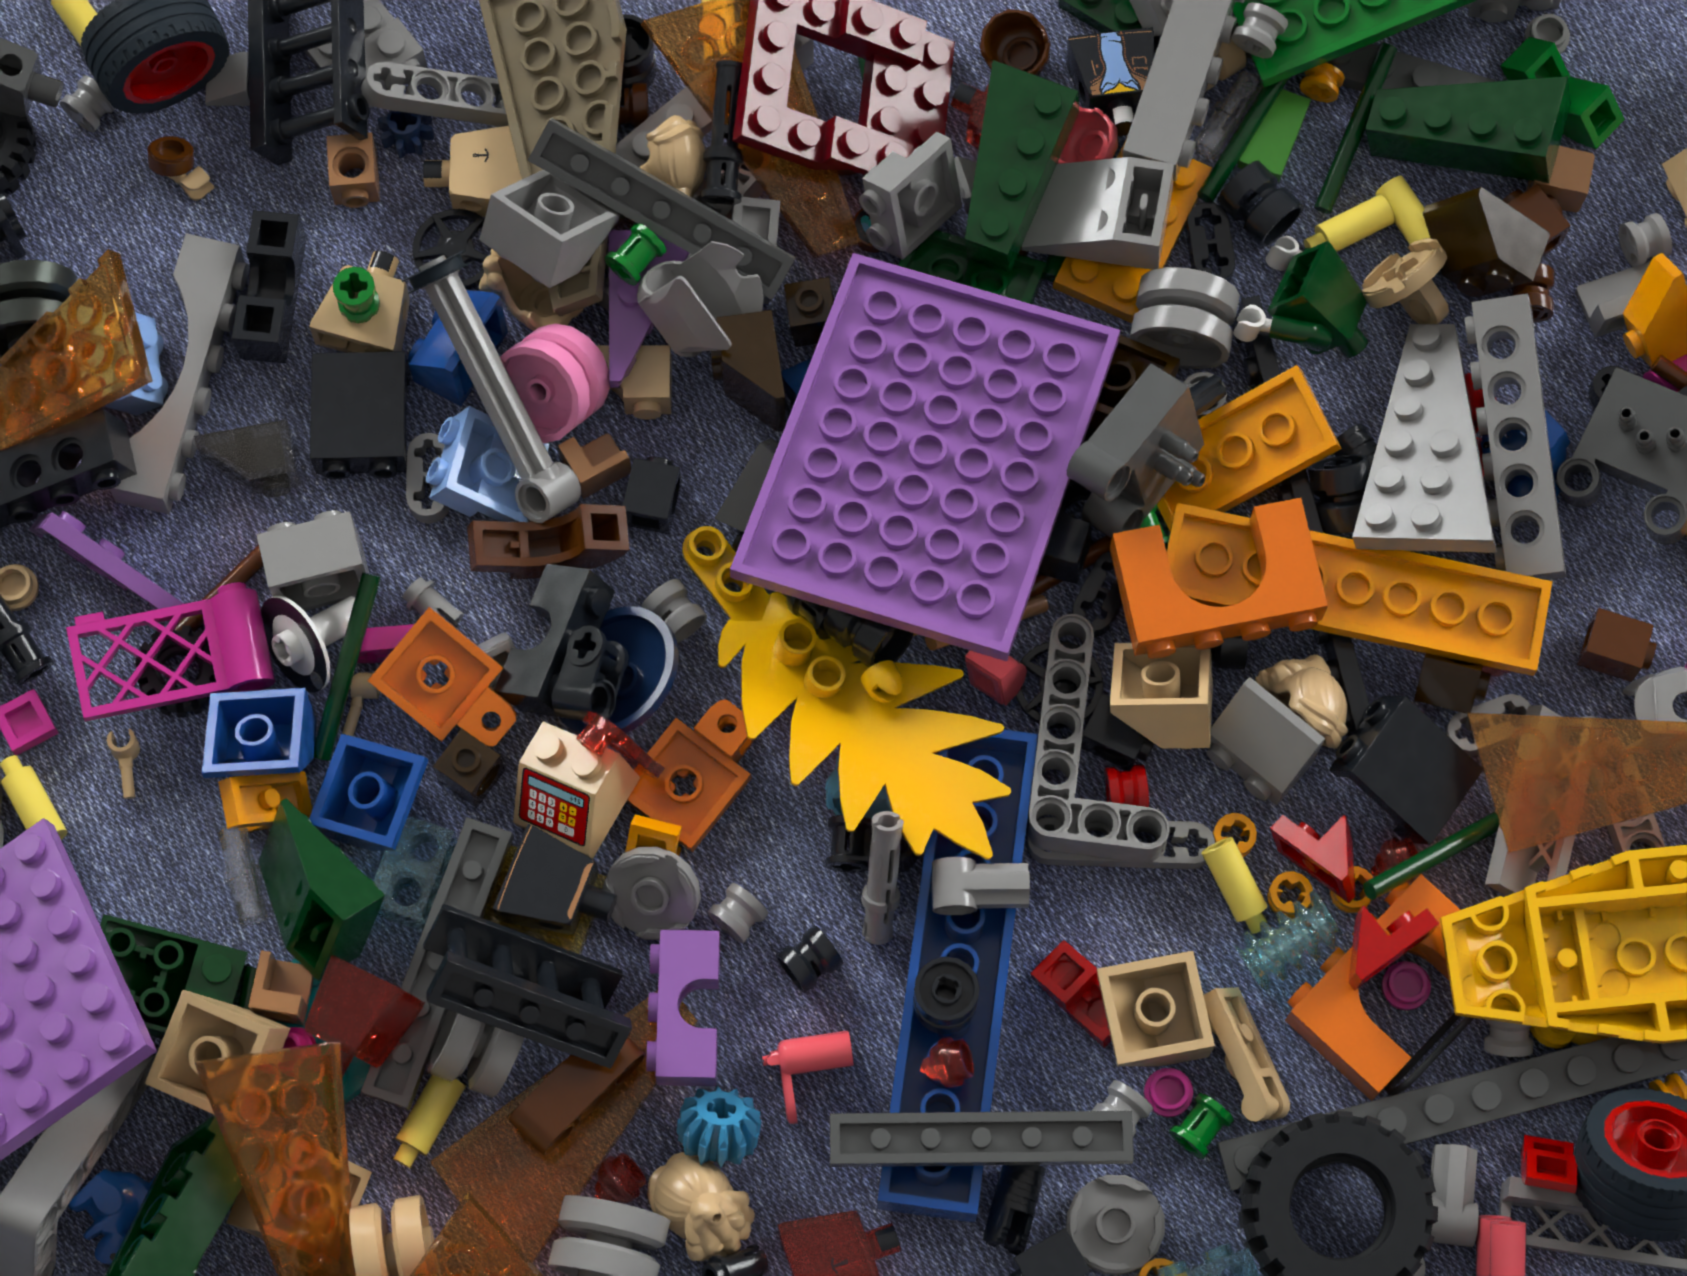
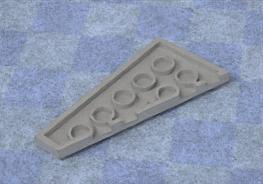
[1352,324,1497,553]

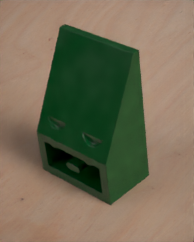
[258,798,385,981]
[100,914,249,1040]

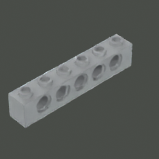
[1465,293,1567,580]

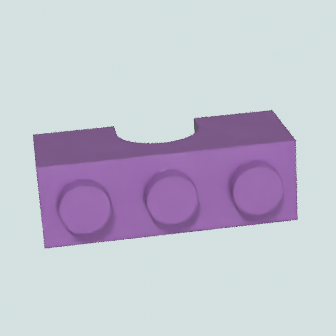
[646,930,720,1086]

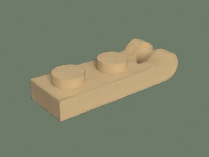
[1203,987,1290,1122]

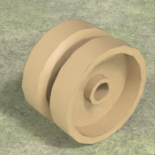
[349,1195,439,1276]

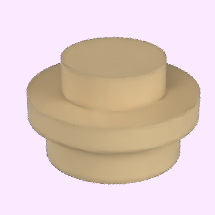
[0,564,39,611]

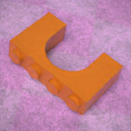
[1110,498,1328,659]
[1285,874,1461,1101]

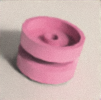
[500,323,610,443]

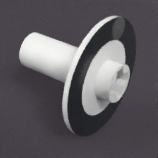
[261,596,355,693]

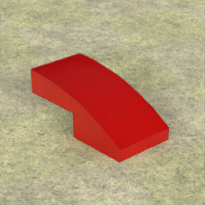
[1030,940,1111,1048]
[1521,1135,1577,1194]

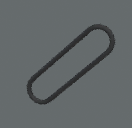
[1386,1012,1474,1096]

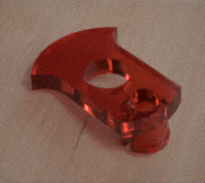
[576,711,665,779]

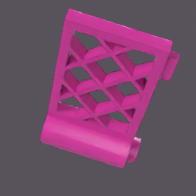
[66,582,275,722]

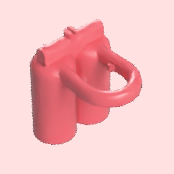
[762,1031,854,1124]
[1476,1215,1526,1276]

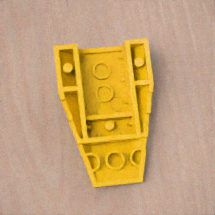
[1440,845,1687,1044]

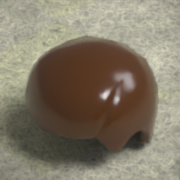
[980,9,1051,76]

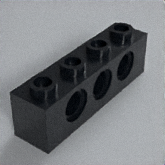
[0,409,137,528]

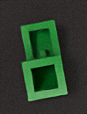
[1500,37,1625,149]

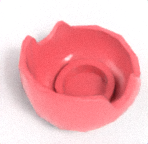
[1057,106,1118,164]

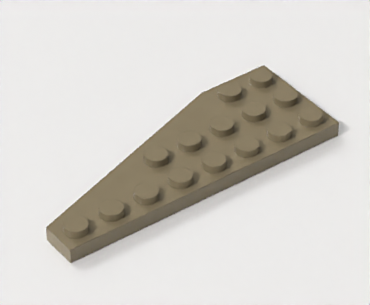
[479,0,627,316]

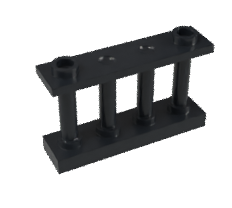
[248,0,370,165]
[423,904,632,1069]

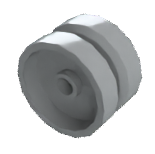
[1129,267,1240,369]
[427,1010,524,1098]
[547,1195,671,1276]

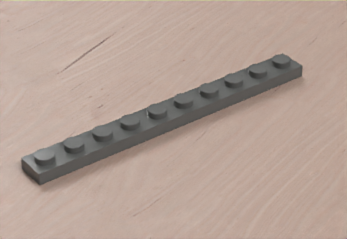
[1216,1037,1687,1192]

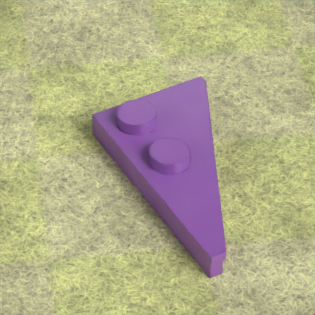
[609,230,690,388]
[29,511,184,610]

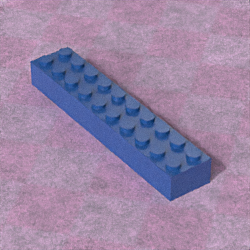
[877,729,1038,1223]

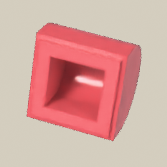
[965,650,1027,706]

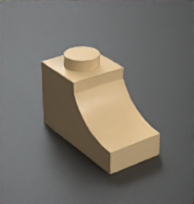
[596,345,672,420]

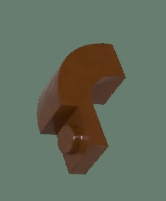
[467,504,630,579]

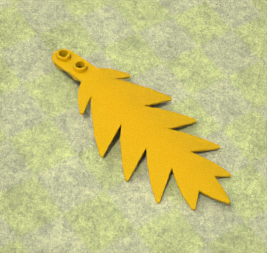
[682,526,1011,860]

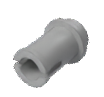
[402,577,464,626]

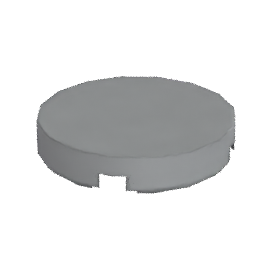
[603,846,701,940]
[1066,1175,1165,1275]

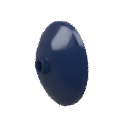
[559,606,679,739]

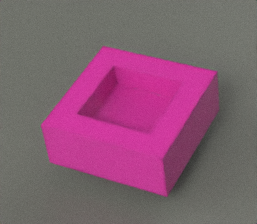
[0,689,59,755]

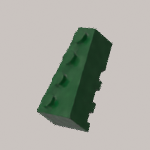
[965,60,1079,273]
[1365,76,1571,183]
[105,1114,266,1276]

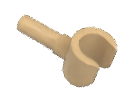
[167,166,215,201]
[342,672,380,736]
[106,728,140,799]

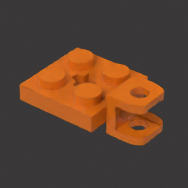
[367,606,516,746]
[626,699,754,853]

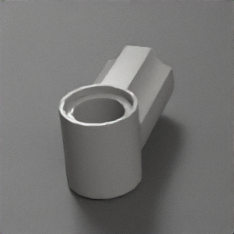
[932,857,1030,915]
[1430,1144,1479,1248]

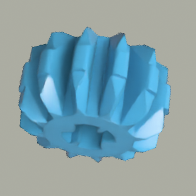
[676,1085,762,1168]

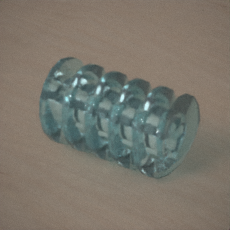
[1233,890,1343,991]

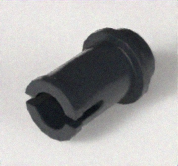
[702,1244,768,1276]

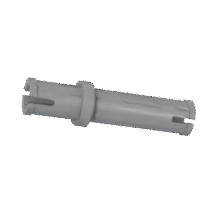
[861,811,904,945]

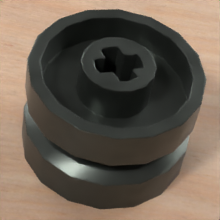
[0,260,78,361]

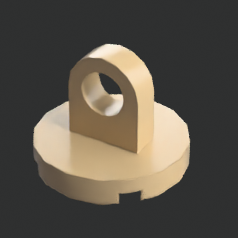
[1362,238,1449,324]

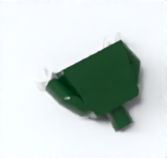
[1233,236,1368,358]

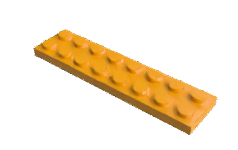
[1166,503,1553,676]

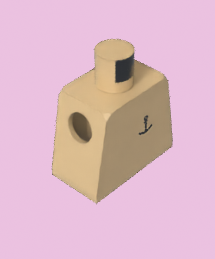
[423,125,522,217]
[309,251,410,353]

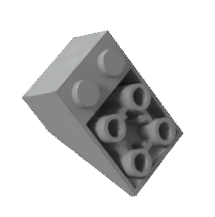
[1022,157,1174,270]

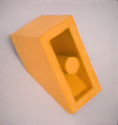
[1623,253,1687,367]

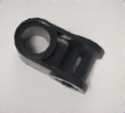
[551,625,629,723]
[825,815,918,873]

